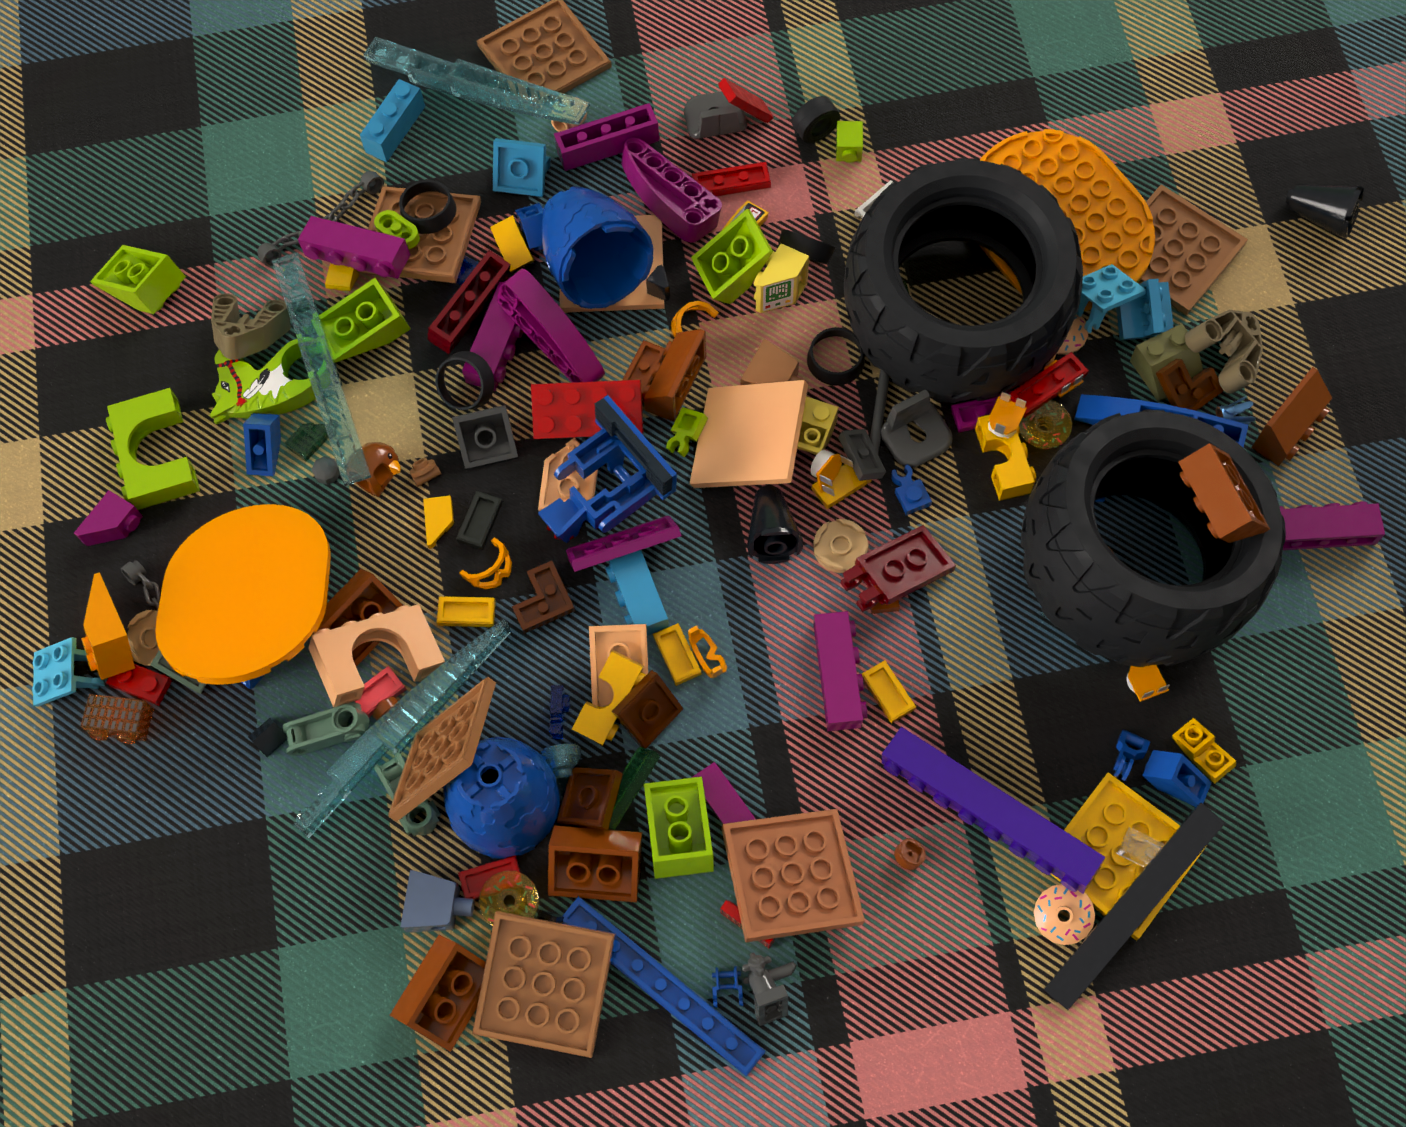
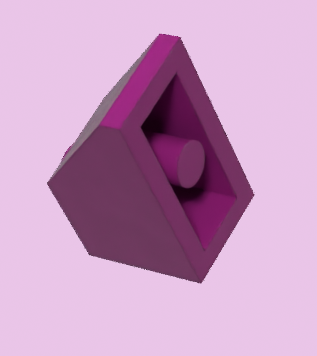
[74,490,143,546]

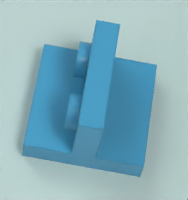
[493,138,551,197]
[1116,279,1174,341]

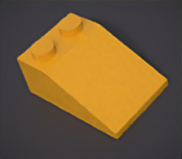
[81,572,135,680]

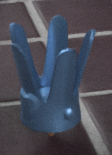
[1216,396,1256,424]

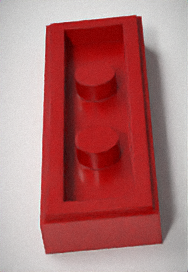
[718,78,774,123]
[692,162,771,196]
[1009,352,1089,418]

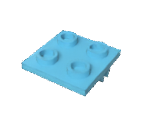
[1077,264,1146,333]
[32,637,105,707]

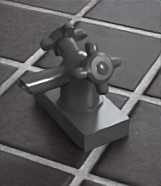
[742,953,797,1026]

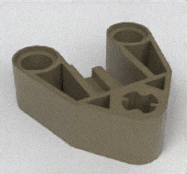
[211,293,291,360]
[1185,310,1263,394]

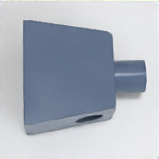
[400,870,475,933]

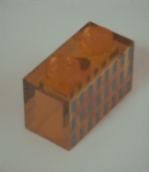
[81,694,154,744]

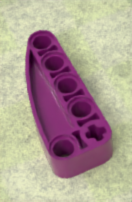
[621,138,722,243]
[497,269,605,383]

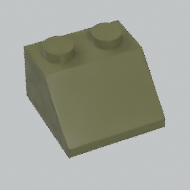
[1130,323,1203,403]

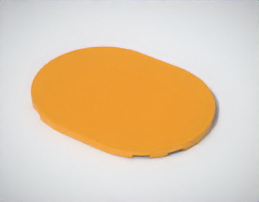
[980,129,1155,311]
[155,504,331,685]

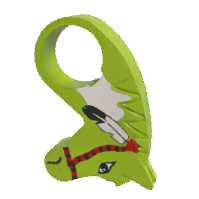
[210,337,335,424]

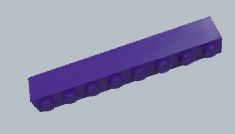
[882,726,1105,894]

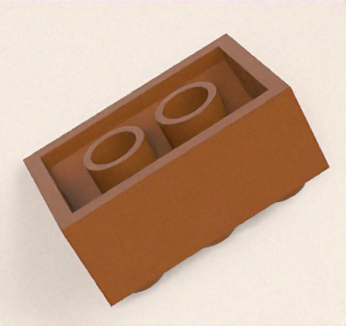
[642,329,707,422]
[1251,367,1332,466]
[1178,443,1270,543]
[310,569,403,667]
[548,826,642,902]
[390,935,486,1052]

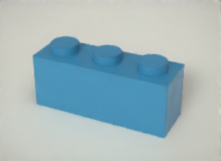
[360,79,425,162]
[605,550,669,636]

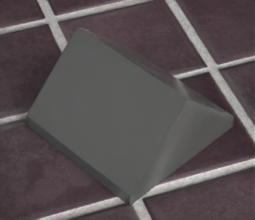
[452,405,518,469]

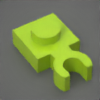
[666,407,708,457]

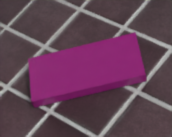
[566,515,681,572]

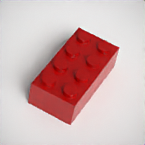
[531,380,644,439]

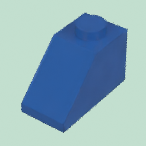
[515,203,543,251]
[243,413,281,476]
[1142,750,1212,807]

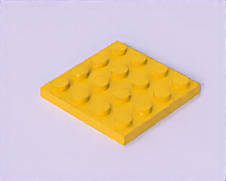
[1050,772,1206,941]

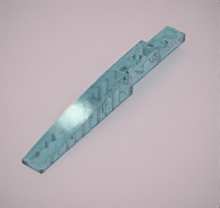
[364,37,590,125]
[272,252,371,486]
[293,619,511,839]

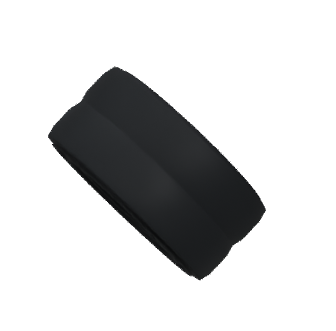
[792,96,840,143]

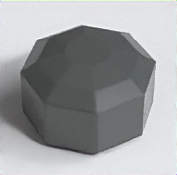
[311,456,341,485]

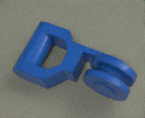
[1113,729,1150,781]

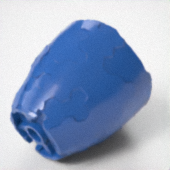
[542,186,654,309]
[443,737,560,859]

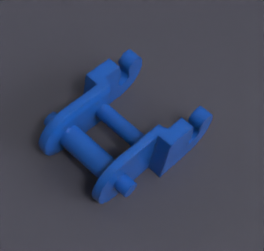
[712,966,743,1008]

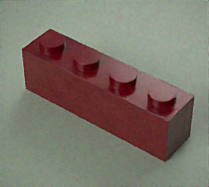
[427,250,511,354]

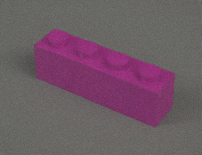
[554,103,660,171]
[298,216,410,279]
[462,282,524,391]
[1280,501,1385,550]
[813,611,867,732]

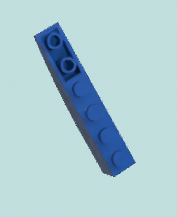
[1074,394,1248,448]

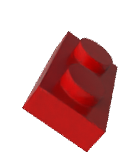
[106,664,172,706]

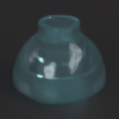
[540,744,581,778]

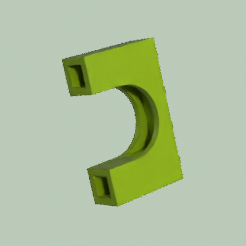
[106,388,200,510]

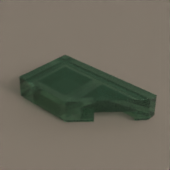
[285,420,340,462]

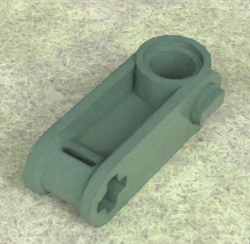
[282,701,370,756]
[373,751,441,836]

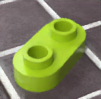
[374,210,420,249]

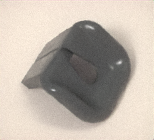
[684,91,747,139]
[881,390,953,468]

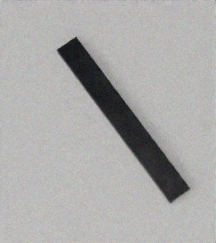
[1043,803,1226,1010]

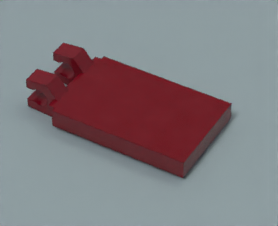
[840,525,956,612]

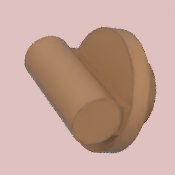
[410,458,441,487]

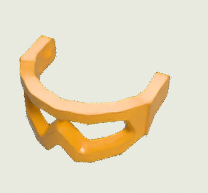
[671,301,719,337]
[459,537,512,589]
[688,626,727,678]

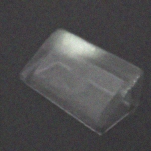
[1117,827,1164,868]

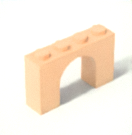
[308,604,445,708]

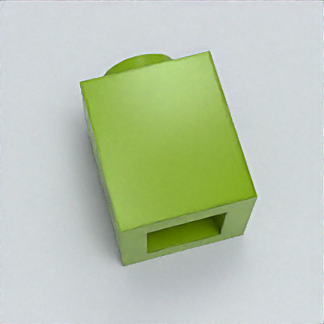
[836,121,863,163]

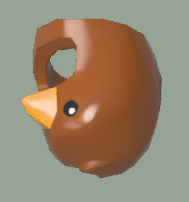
[345,442,401,497]

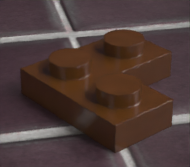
[1156,359,1224,411]
[512,561,575,634]

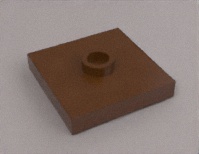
[612,670,684,750]
[557,767,623,830]

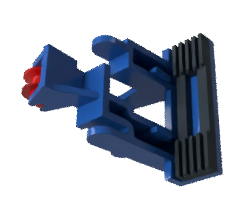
[538,395,677,543]

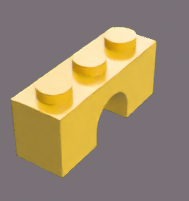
[975,415,1037,501]
[572,650,646,745]

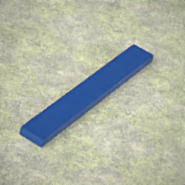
[563,896,766,1077]

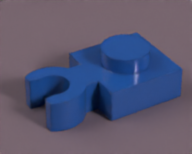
[891,464,932,516]

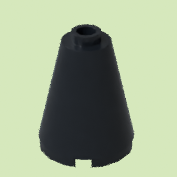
[1285,184,1365,239]
[747,485,803,564]

